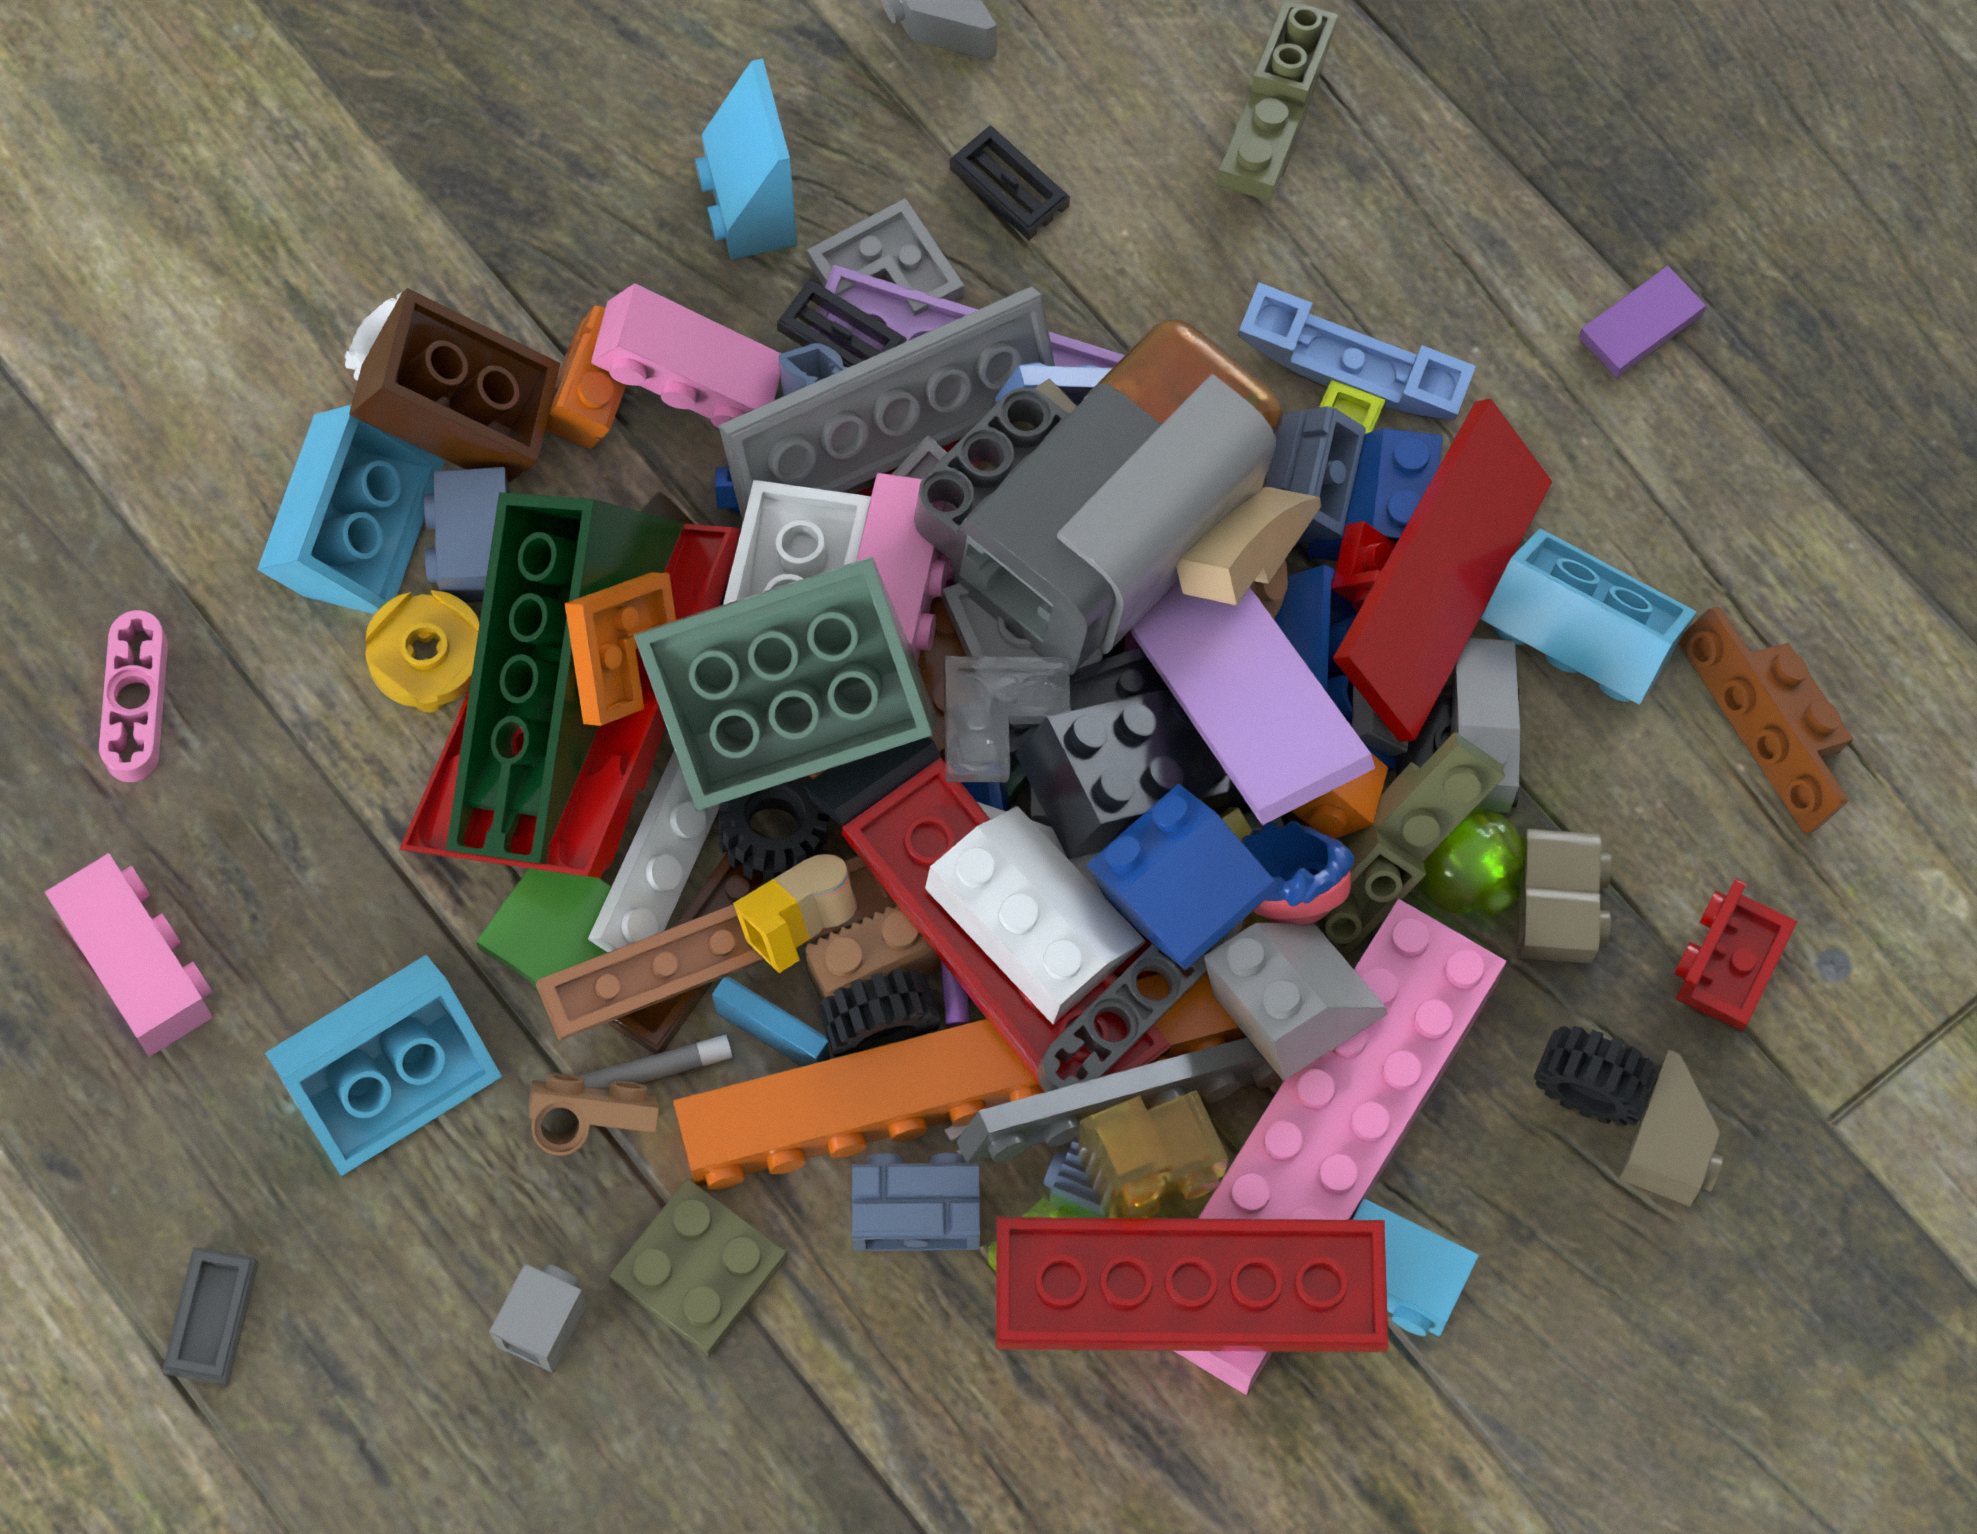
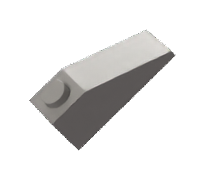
[1451,638,1520,813]

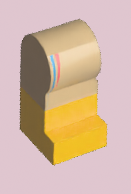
[733,854,857,973]

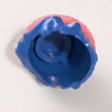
[1241,820,1354,925]

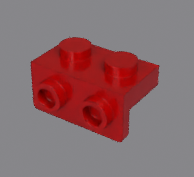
[1673,878,1798,1032]

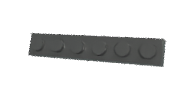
[956,1037,1282,1164]

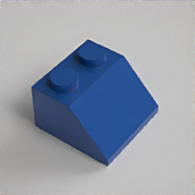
[1307,428,1443,561]
[1086,784,1279,970]

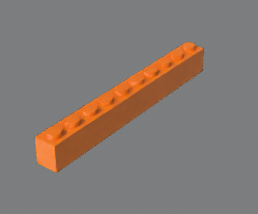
[673,972,1247,1190]

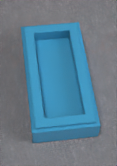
[712,976,830,1067]

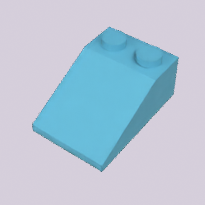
[695,58,797,260]

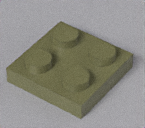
[608,1178,788,1357]

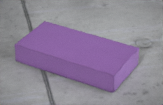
[1579,266,1706,378]

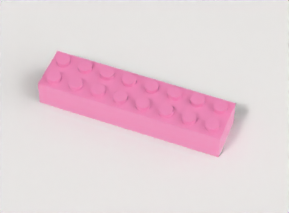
[1174,898,1507,1395]

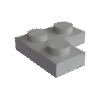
[806,198,964,316]

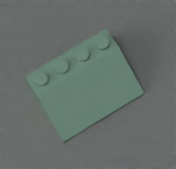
[634,556,937,811]

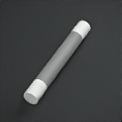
[578,1034,733,1089]

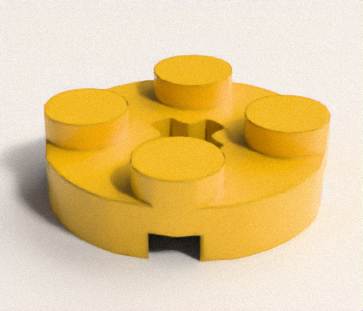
[365,590,479,713]

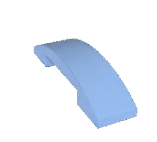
[1237,282,1476,420]

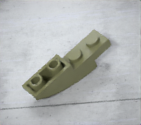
[1216,0,1338,202]
[1314,732,1505,957]

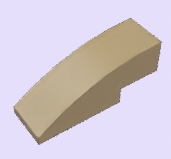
[1176,487,1321,606]

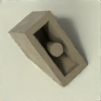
[1619,1050,1724,1206]

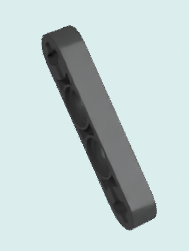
[1037,936,1225,1092]

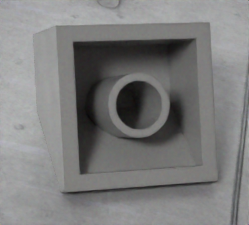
[1204,923,1388,1081]

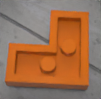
[565,572,676,726]

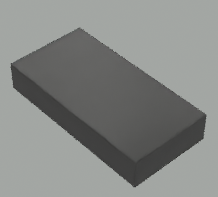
[162,1247,259,1386]

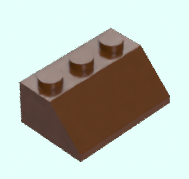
[349,288,561,483]

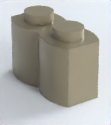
[1517,829,1611,963]

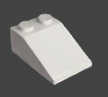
[723,480,871,605]

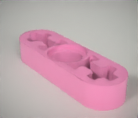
[99,610,168,782]

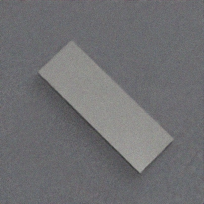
[718,286,1055,522]

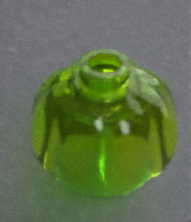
[1418,807,1526,918]

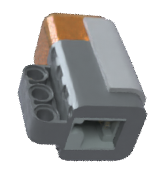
[914,319,1284,675]

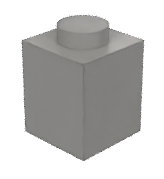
[489,1263,587,1373]

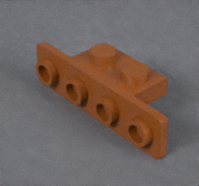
[1679,607,1854,834]

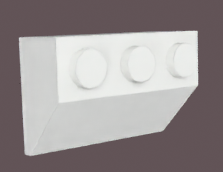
[925,806,1145,1024]

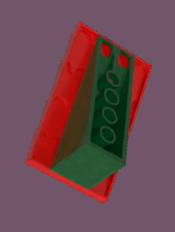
[399,492,741,878]

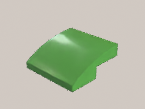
[476,868,611,993]

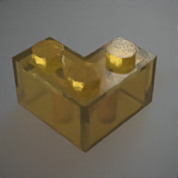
[1078,1090,1228,1218]

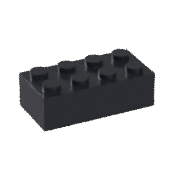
[1015,688,1252,860]

